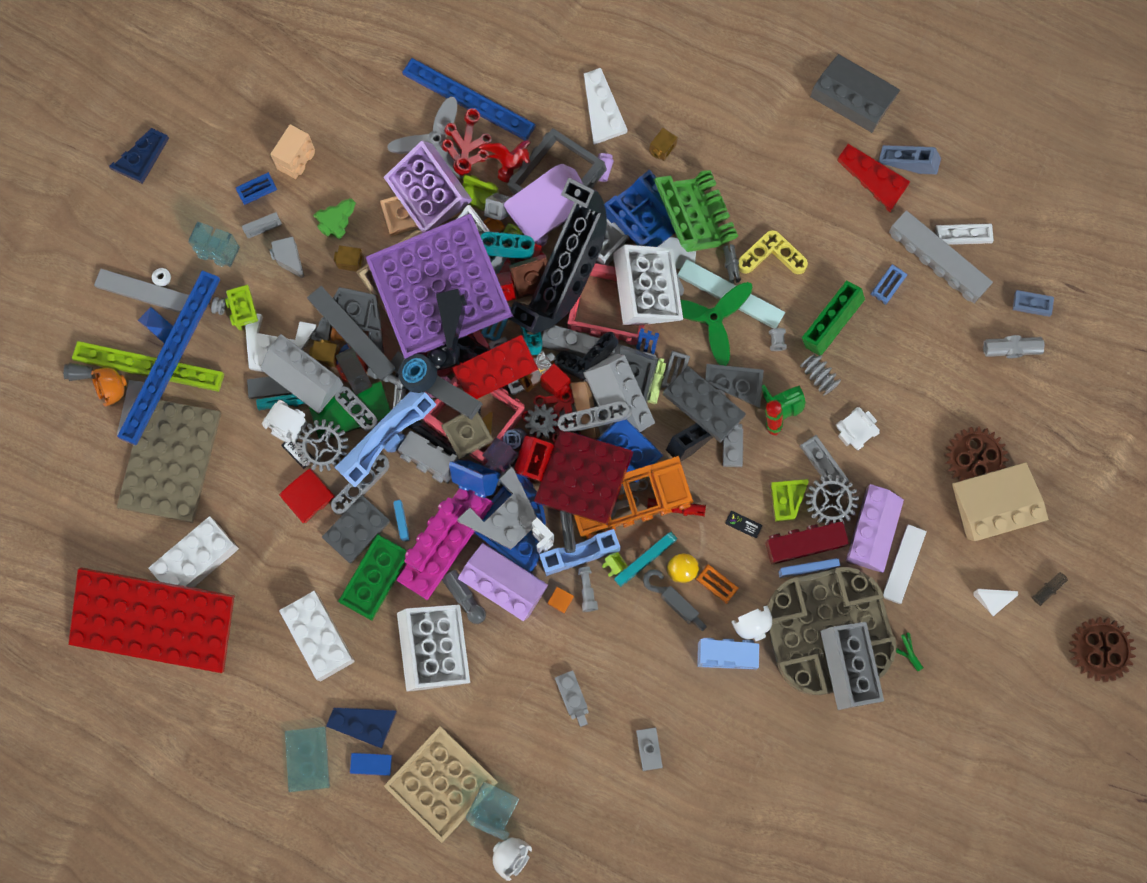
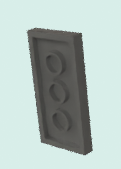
[662,366,746,443]

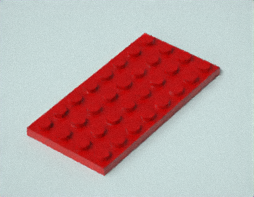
[68,567,235,673]

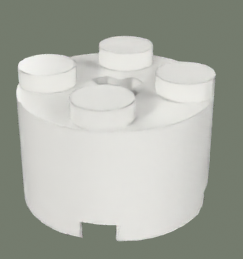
[262,400,307,444]

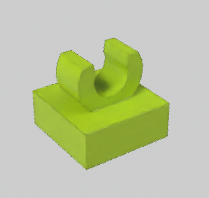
[602,552,628,577]

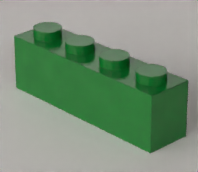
[802,280,865,356]

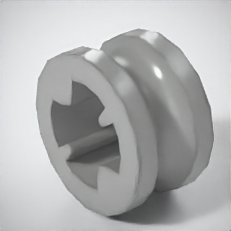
[211,297,226,315]

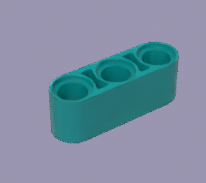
[481,232,535,259]

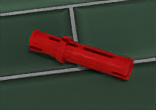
[647,498,706,517]

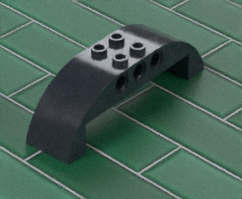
[508,177,607,333]

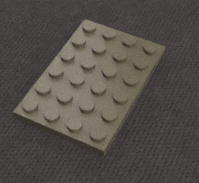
[117,400,221,523]

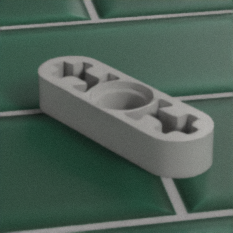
[335,386,378,432]

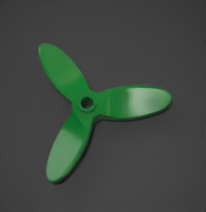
[680,282,753,366]

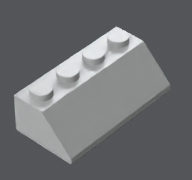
[261,334,343,414]
[583,354,655,432]
[820,622,884,710]

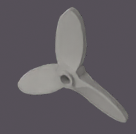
[387,97,470,179]

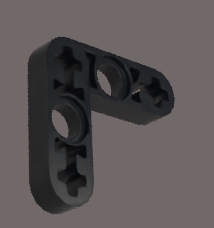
[554,332,619,380]

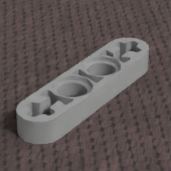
[558,401,632,432]
[331,455,390,515]

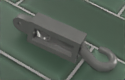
[643,570,707,631]

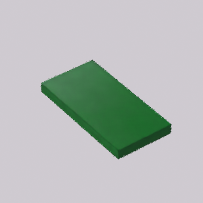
[309,382,390,439]
[338,534,407,621]

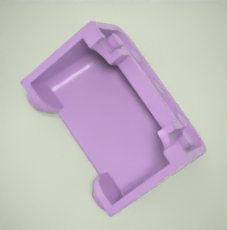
[504,164,584,246]

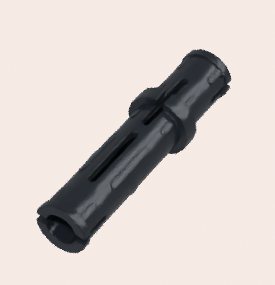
[408,420,457,456]

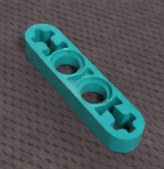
[614,531,678,587]

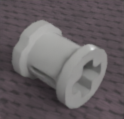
[769,328,787,351]

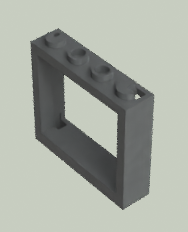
[507,128,607,226]

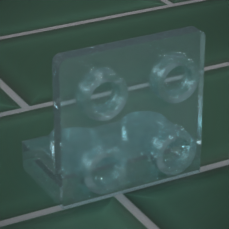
[465,782,519,841]

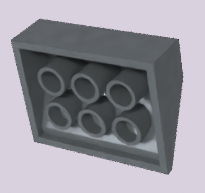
[810,54,900,133]

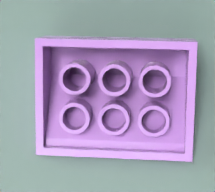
[384,141,472,233]

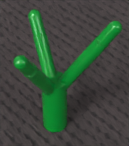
[896,632,924,672]

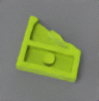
[771,479,809,522]

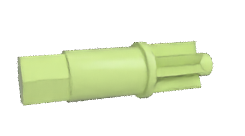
[648,358,666,404]

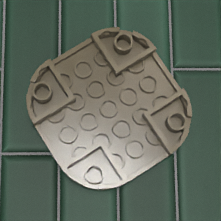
[767,567,896,695]

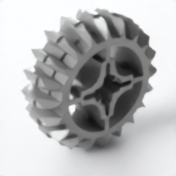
[296,419,349,472]
[805,474,859,525]

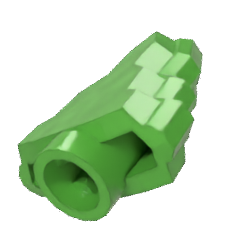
[313,198,356,239]

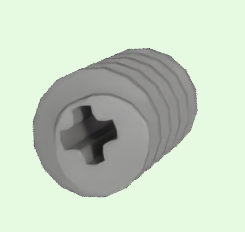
[800,354,841,396]

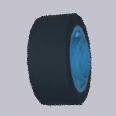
[398,354,437,393]

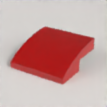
[279,468,335,523]

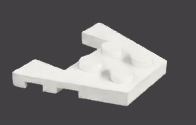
[245,314,317,372]

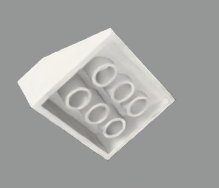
[613,245,683,325]
[397,605,470,692]

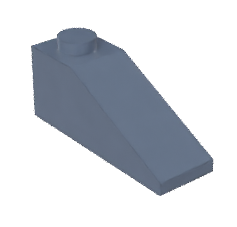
[878,145,941,175]

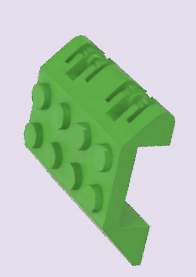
[654,170,738,252]

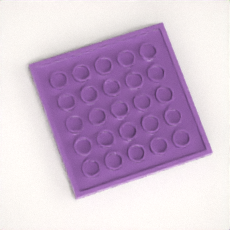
[366,213,513,359]

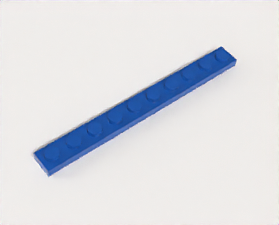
[117,270,220,445]

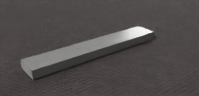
[94,269,189,313]

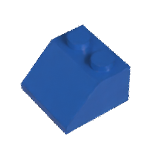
[449,459,501,498]

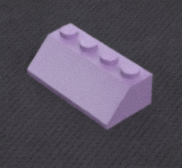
[846,484,904,573]
[458,543,548,621]

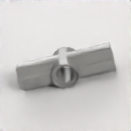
[983,335,1045,358]

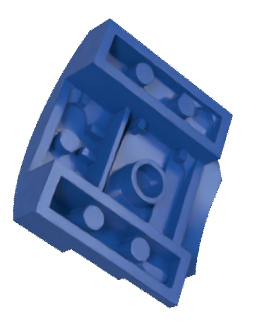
[604,170,676,247]

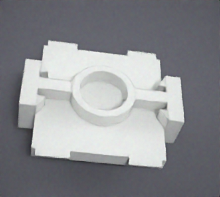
[836,407,880,450]

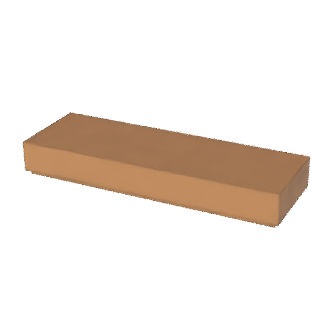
[571,381,601,438]

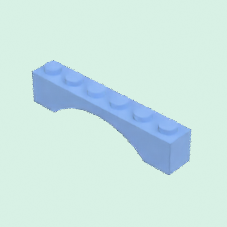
[335,391,437,487]

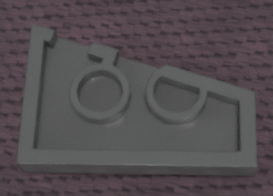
[705,364,764,408]

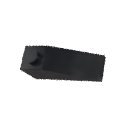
[436,289,467,354]
[666,423,713,461]

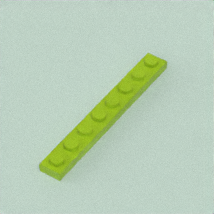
[72,341,224,392]

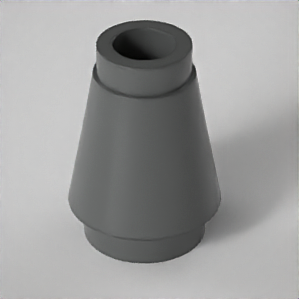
[63,363,93,381]

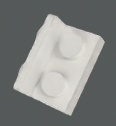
[532,518,554,554]

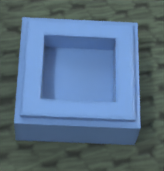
[384,434,406,452]

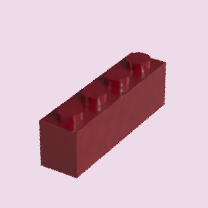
[765,520,849,565]

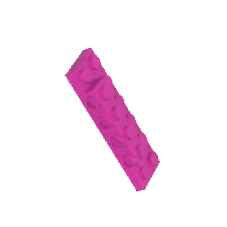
[396,488,494,600]

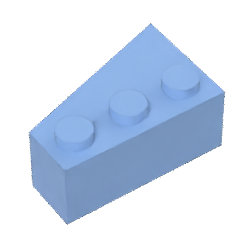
[697,638,759,670]

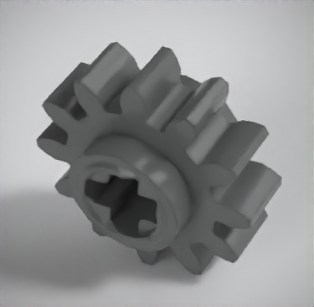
[525,404,559,439]

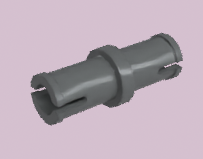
[723,244,741,283]

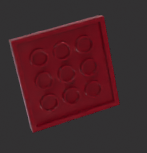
[534,430,633,525]

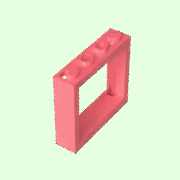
[568,263,645,345]
[423,375,525,466]

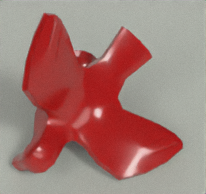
[479,140,531,183]

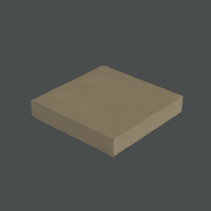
[441,412,494,459]

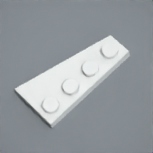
[584,68,627,145]

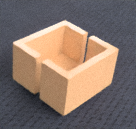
[270,124,315,179]

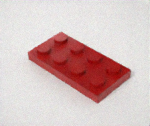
[452,335,539,399]

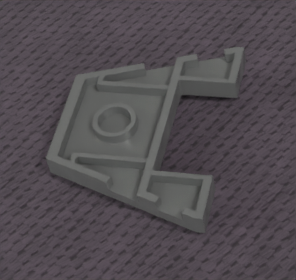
[311,287,384,354]

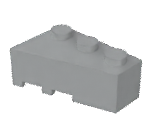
[398,431,458,484]

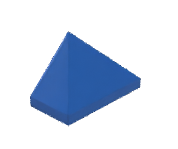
[138,307,173,344]

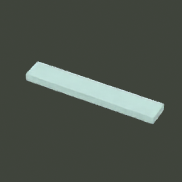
[678,260,785,329]

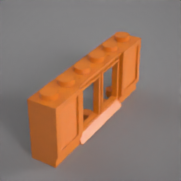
[574,456,694,539]

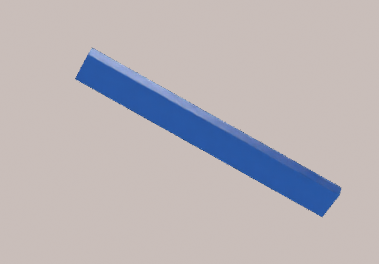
[402,58,536,141]

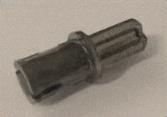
[1032,572,1068,606]

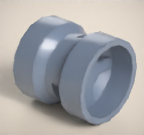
[503,428,527,449]

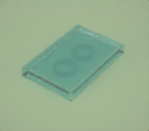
[285,727,330,792]

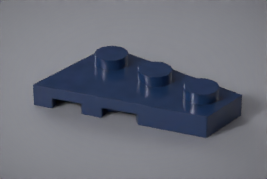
[109,128,169,184]
[326,708,397,749]

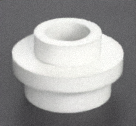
[152,268,171,287]

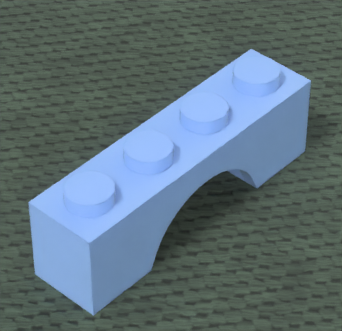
[539,529,620,576]

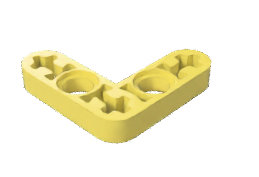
[738,230,808,274]

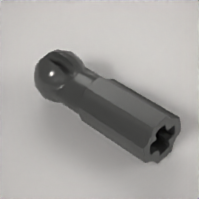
[442,570,486,624]

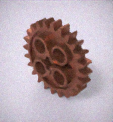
[944,426,1009,482]
[1069,617,1136,682]

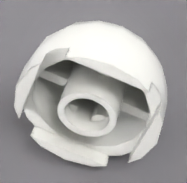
[731,606,772,642]
[493,837,532,881]

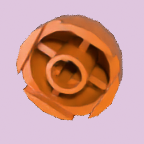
[91,367,127,407]

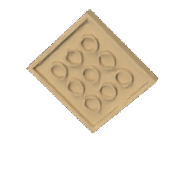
[384,726,498,843]

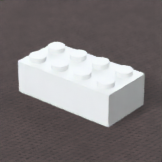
[148,516,239,588]
[279,591,355,682]

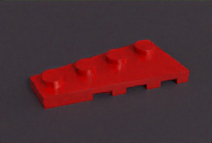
[837,144,910,213]

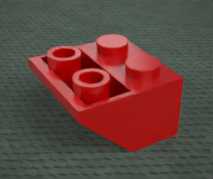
[514,436,555,482]

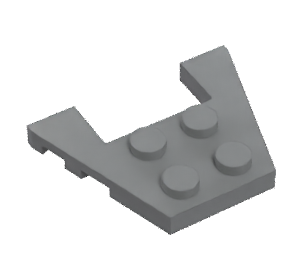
[457,467,537,550]

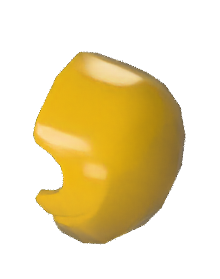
[667,553,699,583]

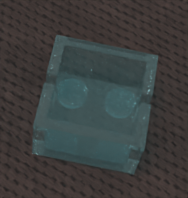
[188,221,240,267]

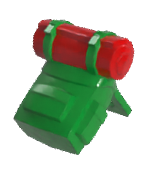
[762,385,806,435]

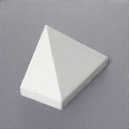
[974,589,1018,616]

